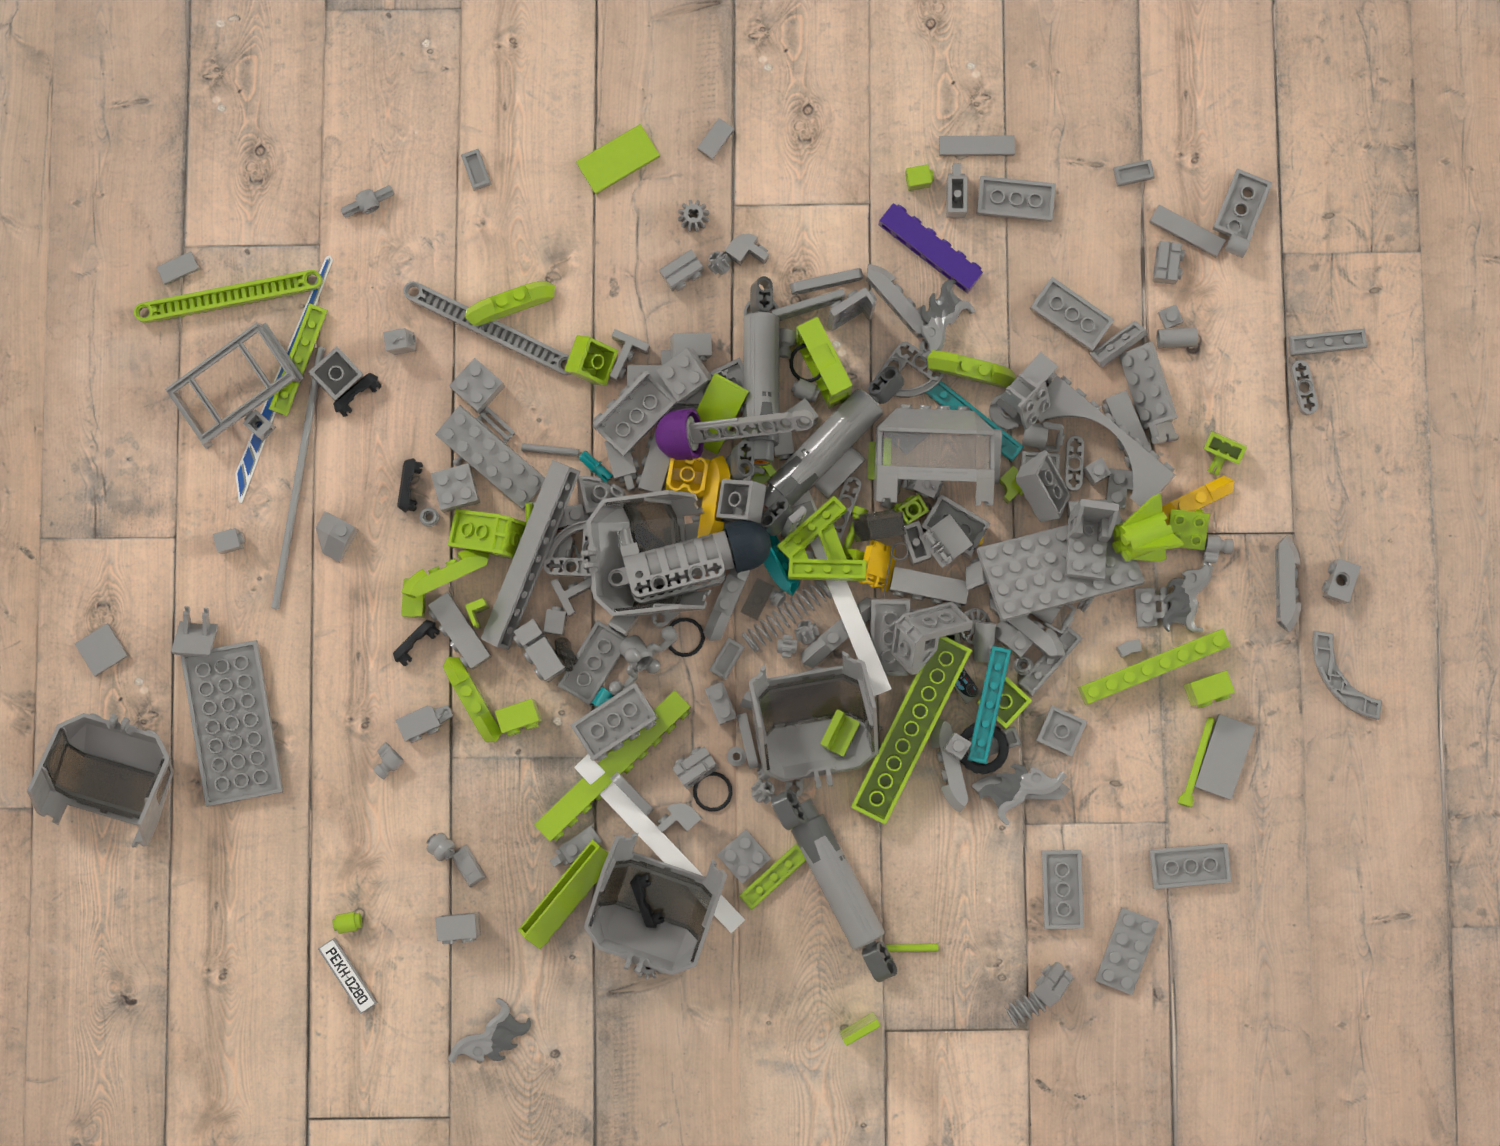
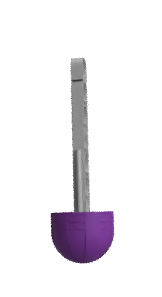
[655,408,814,460]

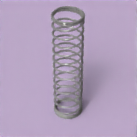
[742,580,832,653]

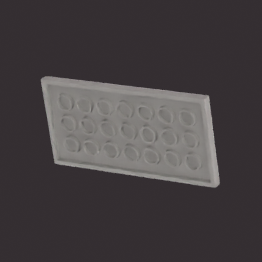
[976,512,1145,622]
[180,640,284,807]

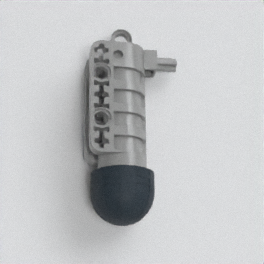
[608,520,771,605]

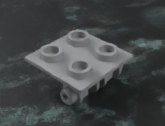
[919,514,973,568]

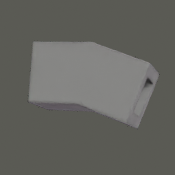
[1116,639,1142,658]

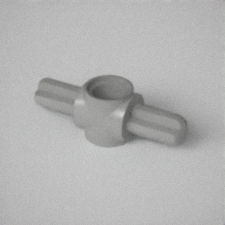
[341,185,394,218]

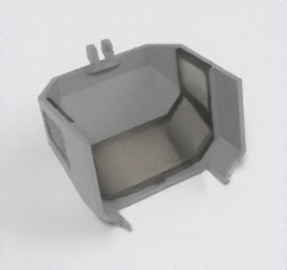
[581,490,711,616]
[749,651,879,789]
[27,713,174,848]
[584,833,727,975]

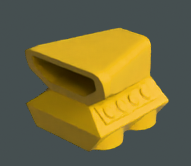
[666,457,710,499]

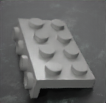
[827,287,877,332]
[593,371,677,457]
[570,682,659,762]

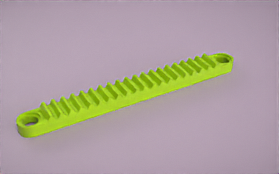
[134,270,323,323]

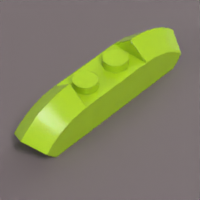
[465,281,555,326]
[927,350,1016,388]
[401,550,489,598]
[443,657,502,742]

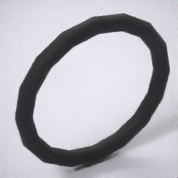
[789,344,822,383]
[668,617,705,657]
[693,772,733,812]

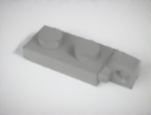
[550,826,602,867]

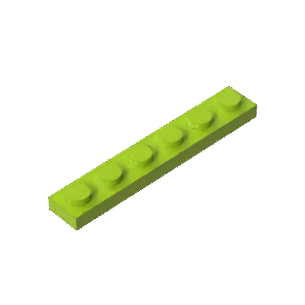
[269,303,328,417]

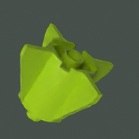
[1112,494,1184,562]

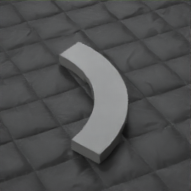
[1312,631,1382,720]

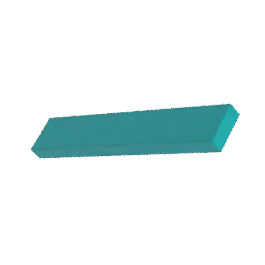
[925,376,1024,462]
[967,646,1011,764]

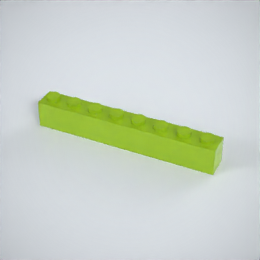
[1077,629,1231,705]

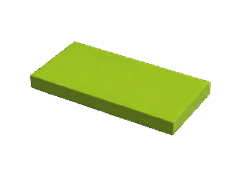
[576,124,660,195]
[696,373,749,454]
[839,1012,880,1046]

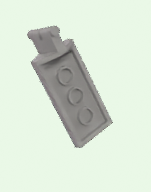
[1119,342,1179,444]

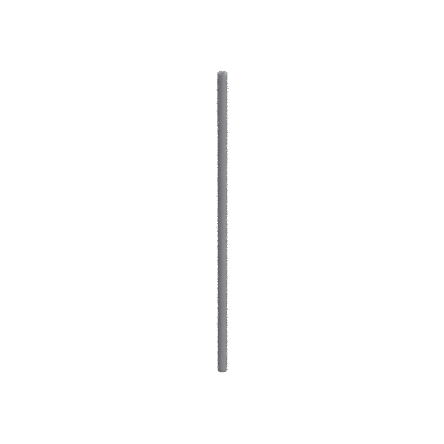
[271,347,325,609]

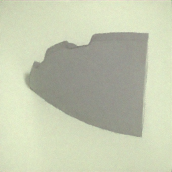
[577,476,644,525]

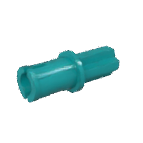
[579,451,613,483]

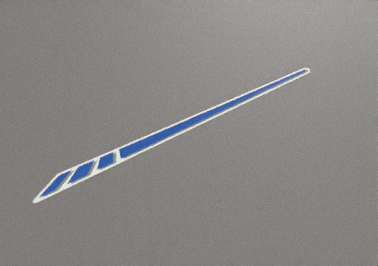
[235,256,333,503]

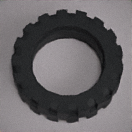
[960,723,1009,774]

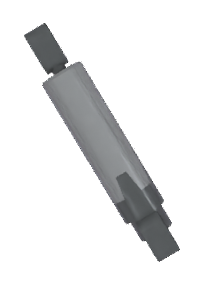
[731,276,780,480]
[759,366,905,536]
[771,789,897,982]

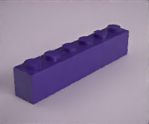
[878,203,983,294]

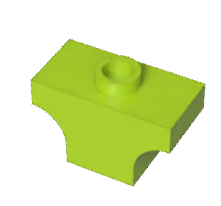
[999,466,1024,504]

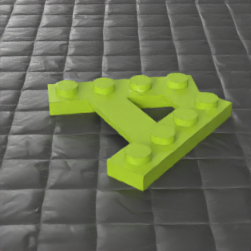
[777,496,867,581]

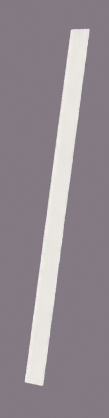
[794,490,891,696]
[574,754,745,933]

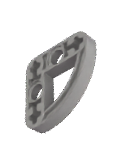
[875,342,944,398]
[543,521,592,577]

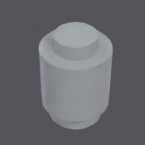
[791,378,820,403]

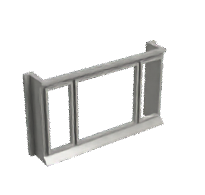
[165,323,304,449]

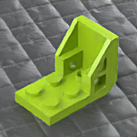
[447,509,526,559]

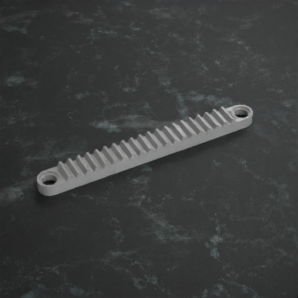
[404,281,571,376]

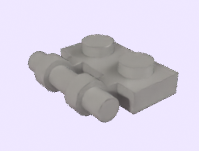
[1134,587,1169,628]

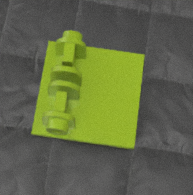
[1169,509,1210,550]

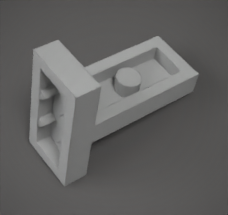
[610,329,650,383]
[550,577,592,617]

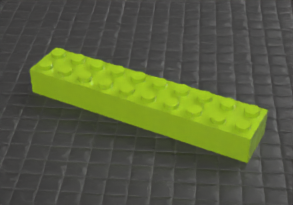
[851,636,972,825]

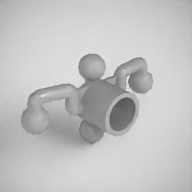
[609,626,678,696]

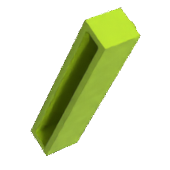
[518,839,609,950]

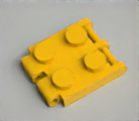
[859,540,897,592]

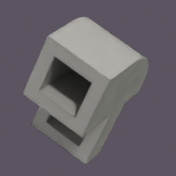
[725,234,769,266]
[657,803,702,833]

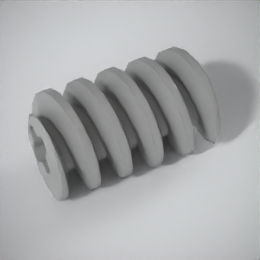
[1004,991,1046,1027]

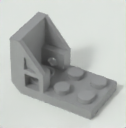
[1065,499,1119,581]
[891,602,973,675]

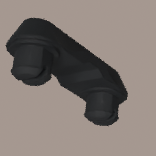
[333,373,381,417]
[397,458,423,513]
[393,620,440,666]
[630,875,664,928]

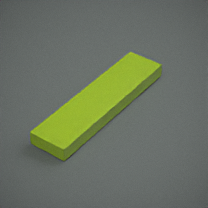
[739,844,806,910]

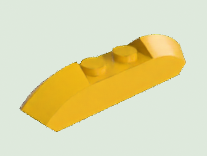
[697,455,730,538]
[1162,475,1234,525]

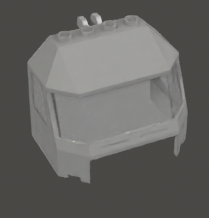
[873,404,994,505]

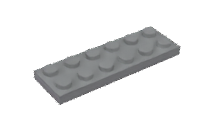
[435,405,546,509]

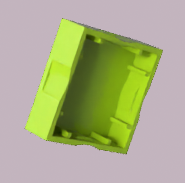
[795,316,853,409]

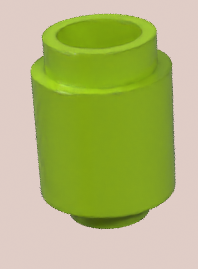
[332,911,363,934]

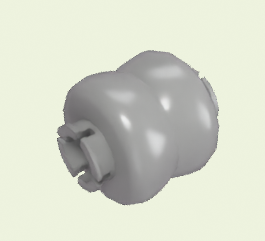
[426,833,455,861]

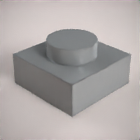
[1158,304,1184,329]

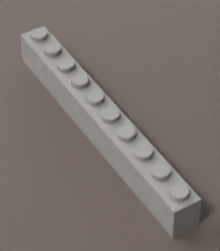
[481,460,581,650]

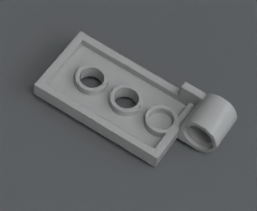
[1213,168,1272,258]

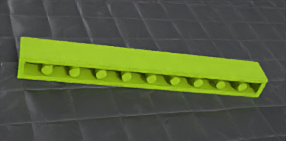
[534,690,691,842]

